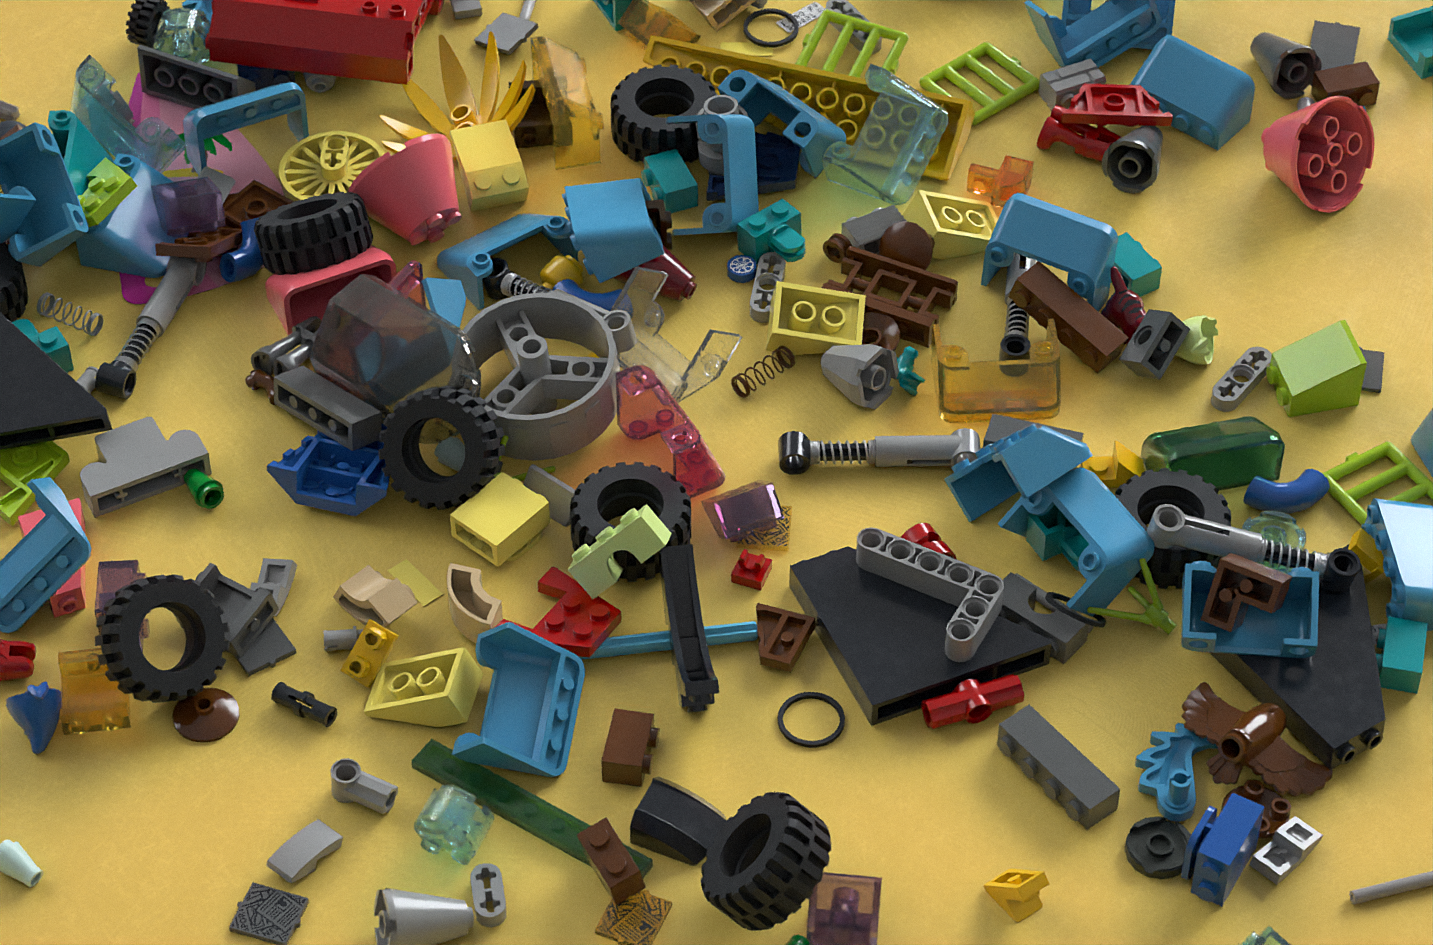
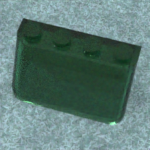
[1141,416,1285,490]

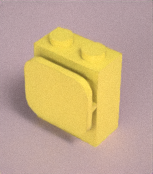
[450,472,550,567]

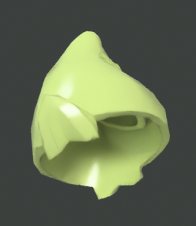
[1175,315,1218,365]

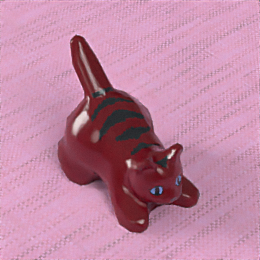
[1101,266,1147,345]

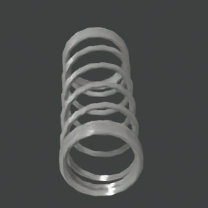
[37,292,103,336]

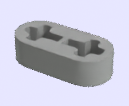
[470,863,507,927]

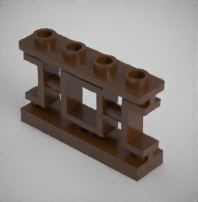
[821,246,958,348]

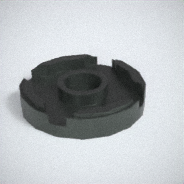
[1125,816,1191,879]

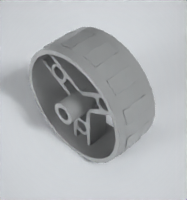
[451,293,622,461]

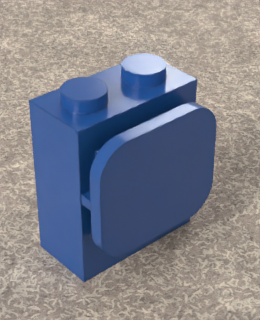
[1181,793,1264,906]

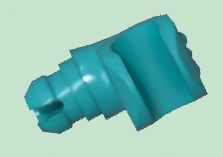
[897,346,925,396]

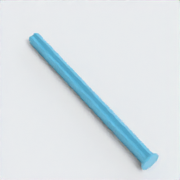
[578,621,758,660]

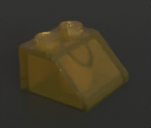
[618,0,701,51]

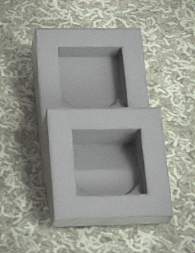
[250,558,297,616]
[1250,816,1323,885]
[266,819,343,883]

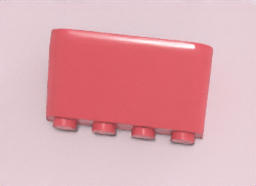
[265,245,399,335]

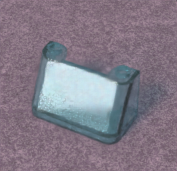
[70,54,187,174]

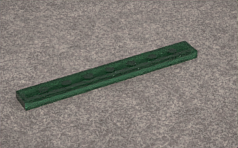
[411,738,653,878]

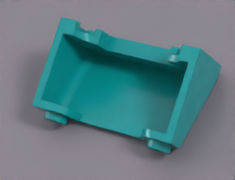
[48,110,114,196]

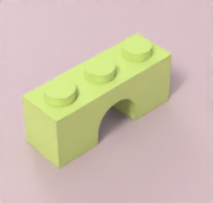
[568,504,672,599]

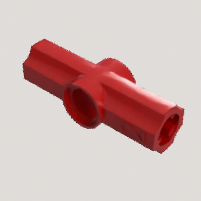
[921,674,1025,729]

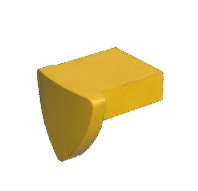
[1348,528,1384,583]

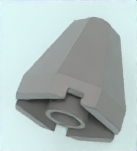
[821,344,899,410]

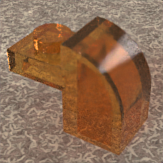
[967,155,1034,207]

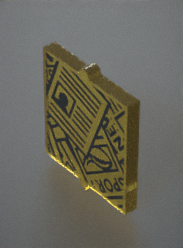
[736,502,792,552]
[595,890,672,945]

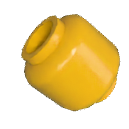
[539,255,583,292]

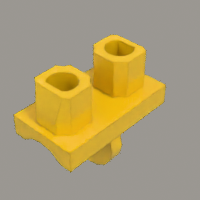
[340,619,399,687]

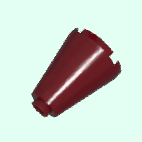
[613,244,697,302]

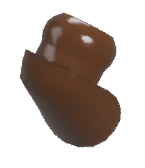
[245,369,276,405]

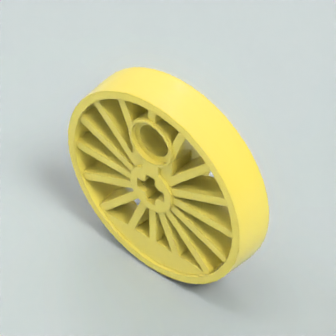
[279,131,385,202]

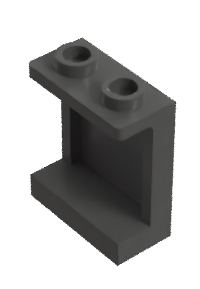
[174,563,279,658]

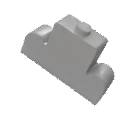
[80,417,212,517]

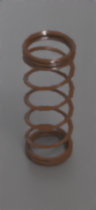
[731,345,795,398]

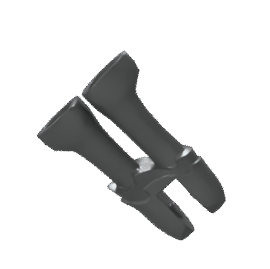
[251,316,337,376]

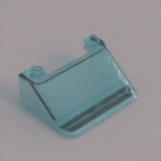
[822,64,949,205]

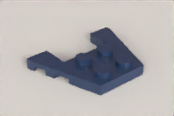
[706,132,801,201]

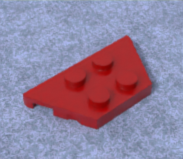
[1061,84,1172,127]

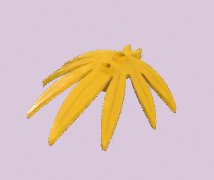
[379,31,535,161]

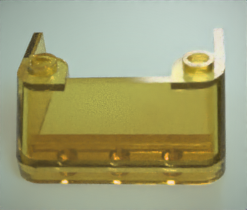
[531,36,604,170]
[931,319,1061,423]

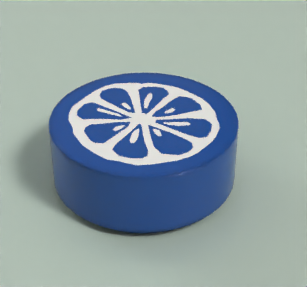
[727,255,757,283]

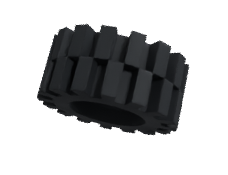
[126,0,170,49]

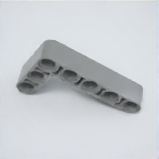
[856,527,1004,662]

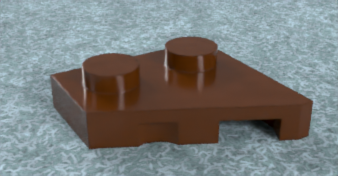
[756,603,816,673]

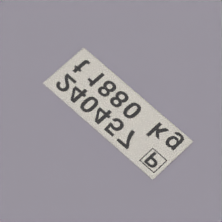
[776,1,826,33]

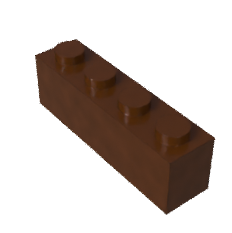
[1008,261,1129,374]

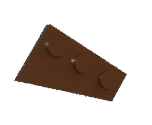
[155,228,243,262]

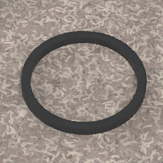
[743,9,799,47]
[1045,592,1106,628]
[778,692,845,748]

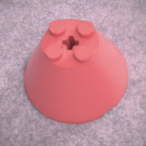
[1261,96,1374,213]
[348,134,462,246]

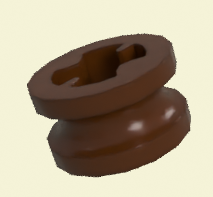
[823,233,852,263]

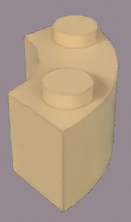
[447,563,503,643]
[333,565,418,628]

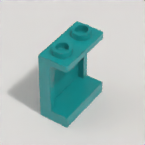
[1387,6,1433,79]

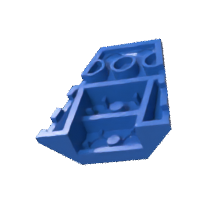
[267,420,390,516]

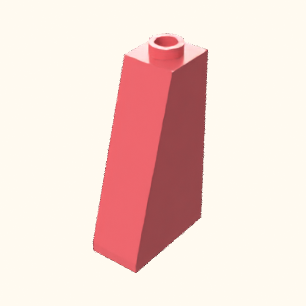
[18,498,86,618]

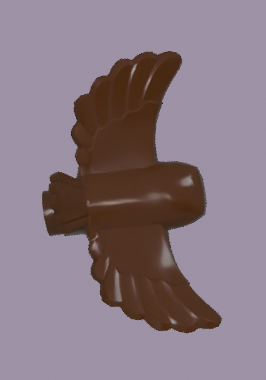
[1181,682,1333,796]

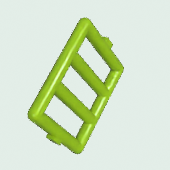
[795,10,909,83]
[919,42,1040,125]
[1322,442,1433,525]

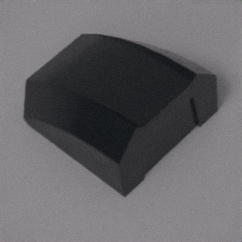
[630,777,727,866]

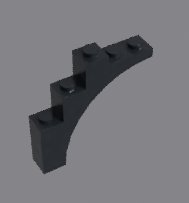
[658,544,720,712]

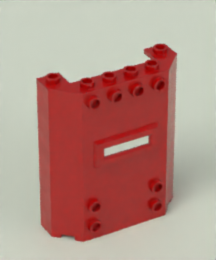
[205,0,445,85]

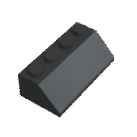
[137,45,256,109]

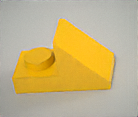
[1080,441,1145,488]
[983,868,1050,922]

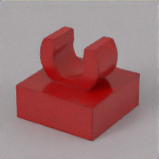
[731,549,772,591]

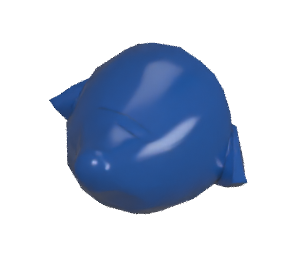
[6,682,62,754]

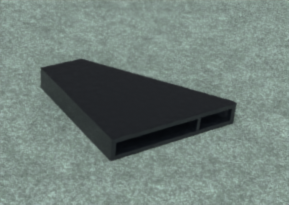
[0,312,112,450]
[1209,545,1386,770]
[789,546,1051,726]

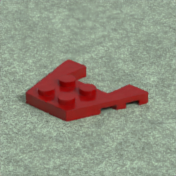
[496,566,622,658]

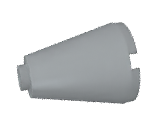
[374,888,474,945]

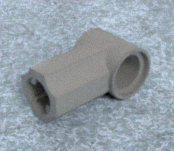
[330,758,398,814]

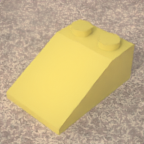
[450,119,529,212]
[902,190,998,260]
[766,281,866,355]
[364,647,483,728]

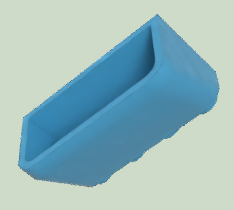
[1130,35,1255,150]

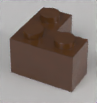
[1200,553,1293,632]

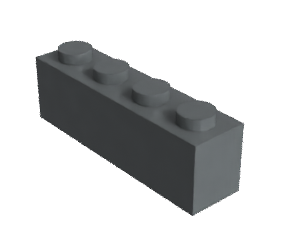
[274,366,382,451]
[997,705,1120,830]

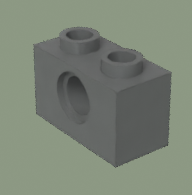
[1119,309,1190,380]

